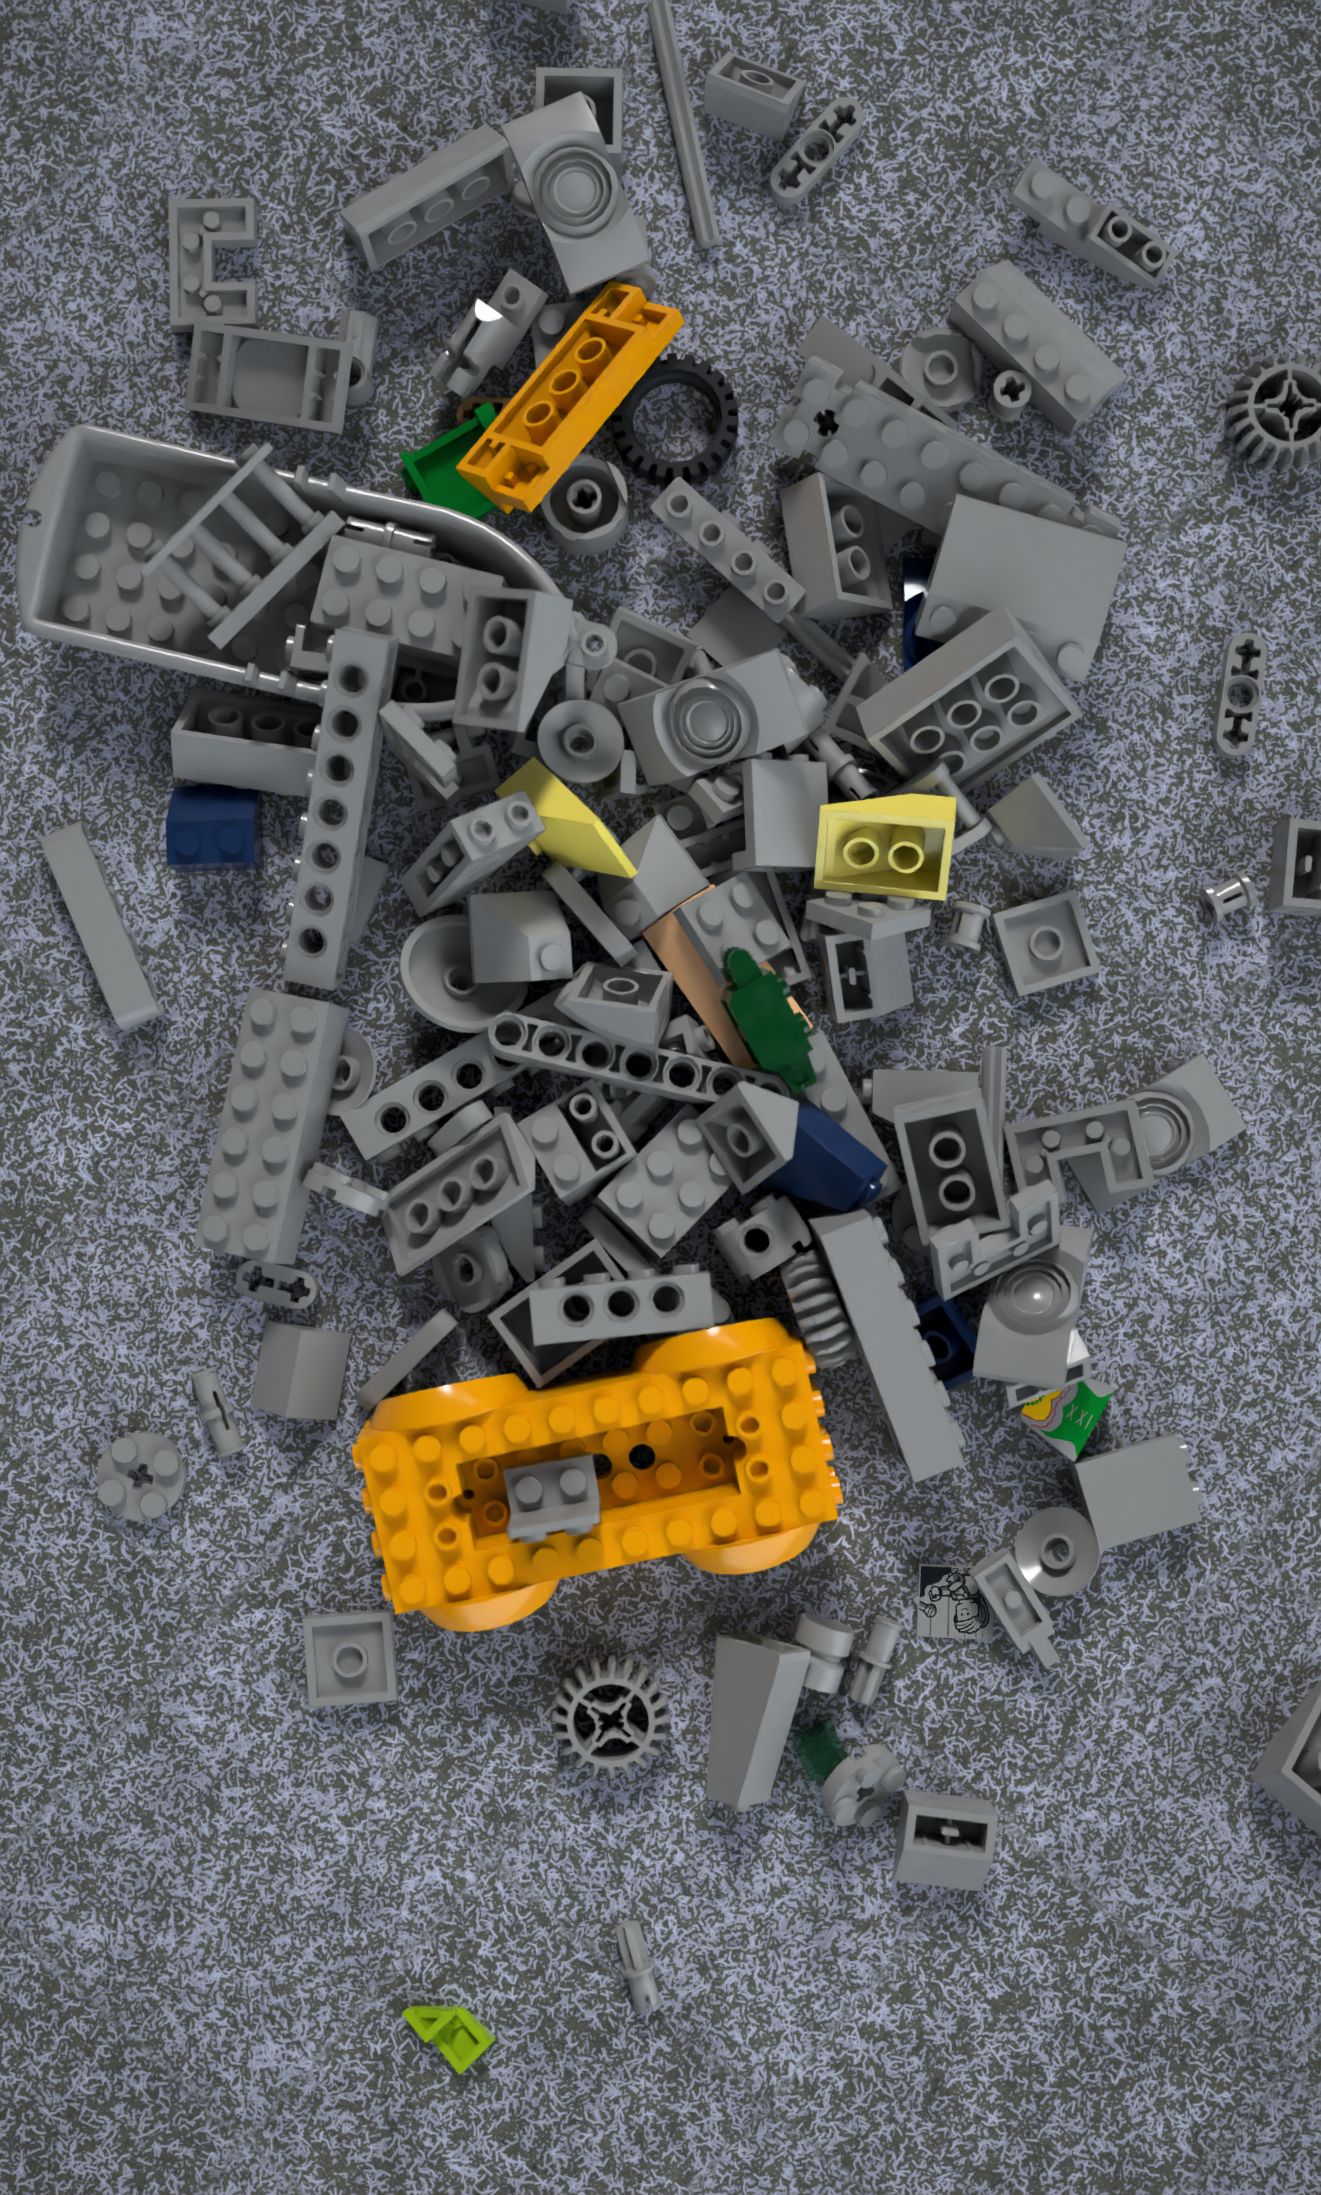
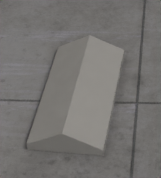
[381,1112,535,1276]

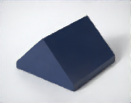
[914,1290,977,1391]

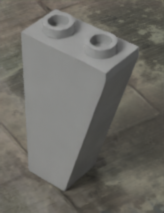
[400,790,546,918]

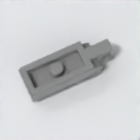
[968,1547,1060,1669]

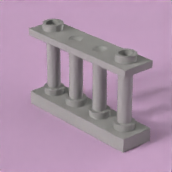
[140,442,346,650]

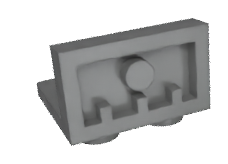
[503,1451,601,1543]

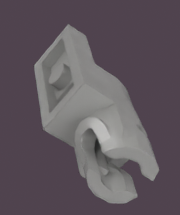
[429,268,549,399]

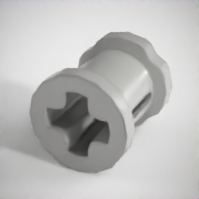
[987,370,1032,422]
[1199,871,1257,924]
[942,901,991,954]

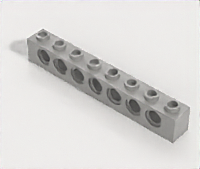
[279,627,399,991]
[339,939,661,1164]

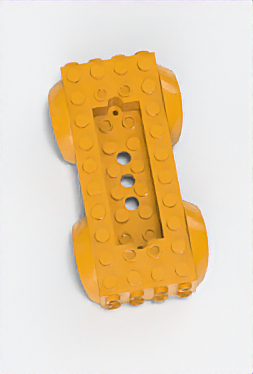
[352,1318,843,1632]

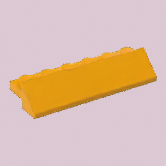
[456,281,685,515]

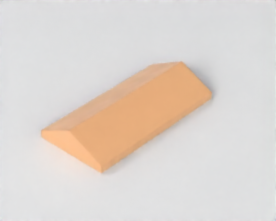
[642,884,813,1070]

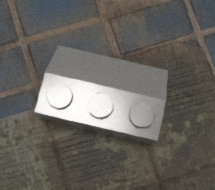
[779,472,893,621]

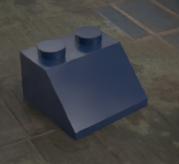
[166,785,264,873]

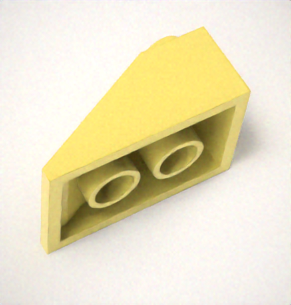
[494,757,638,878]
[814,794,957,901]

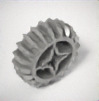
[1224,352,1321,474]
[779,1249,858,1369]
[552,1655,671,1780]

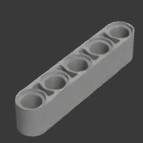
[40,821,165,1031]

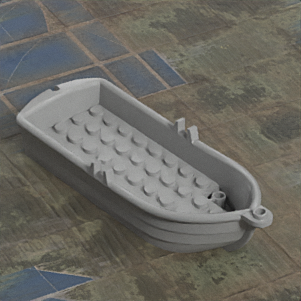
[15,424,618,723]

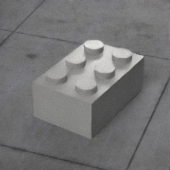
[893,1087,1011,1245]
[592,1102,734,1263]
[487,1238,635,1388]

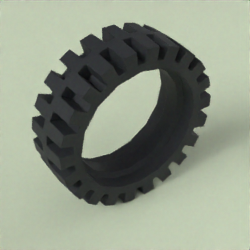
[611,353,738,489]

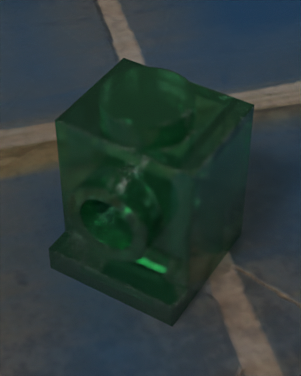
[792,1717,850,1782]

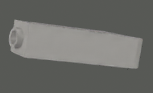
[706,1632,811,1812]

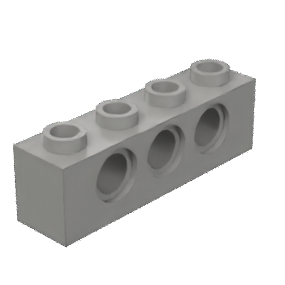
[529,1263,715,1345]

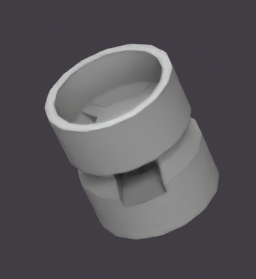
[794,1613,856,1693]

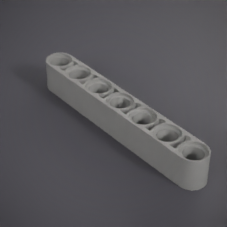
[488,1013,789,1108]

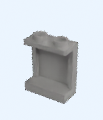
[730,752,828,873]
[1067,1430,1204,1550]

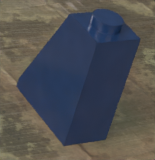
[760,1100,888,1212]

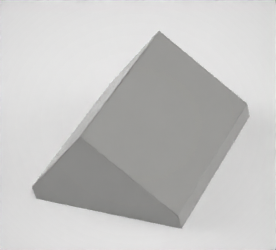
[704,51,806,142]
[695,1081,799,1195]
[251,1320,352,1420]

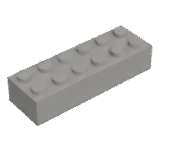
[193,987,349,1264]
[808,1204,966,1483]

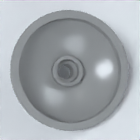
[399,914,529,1033]

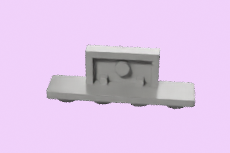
[651,477,805,624]

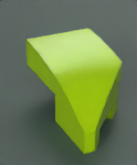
[402,2006,496,2075]

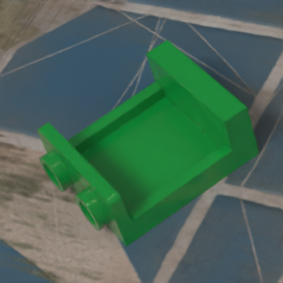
[398,402,499,520]

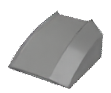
[553,961,674,1052]

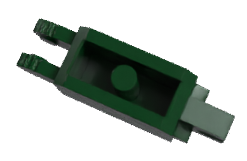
[720,946,817,1094]

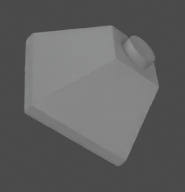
[985,771,1090,862]
[596,814,710,941]
[467,890,573,983]

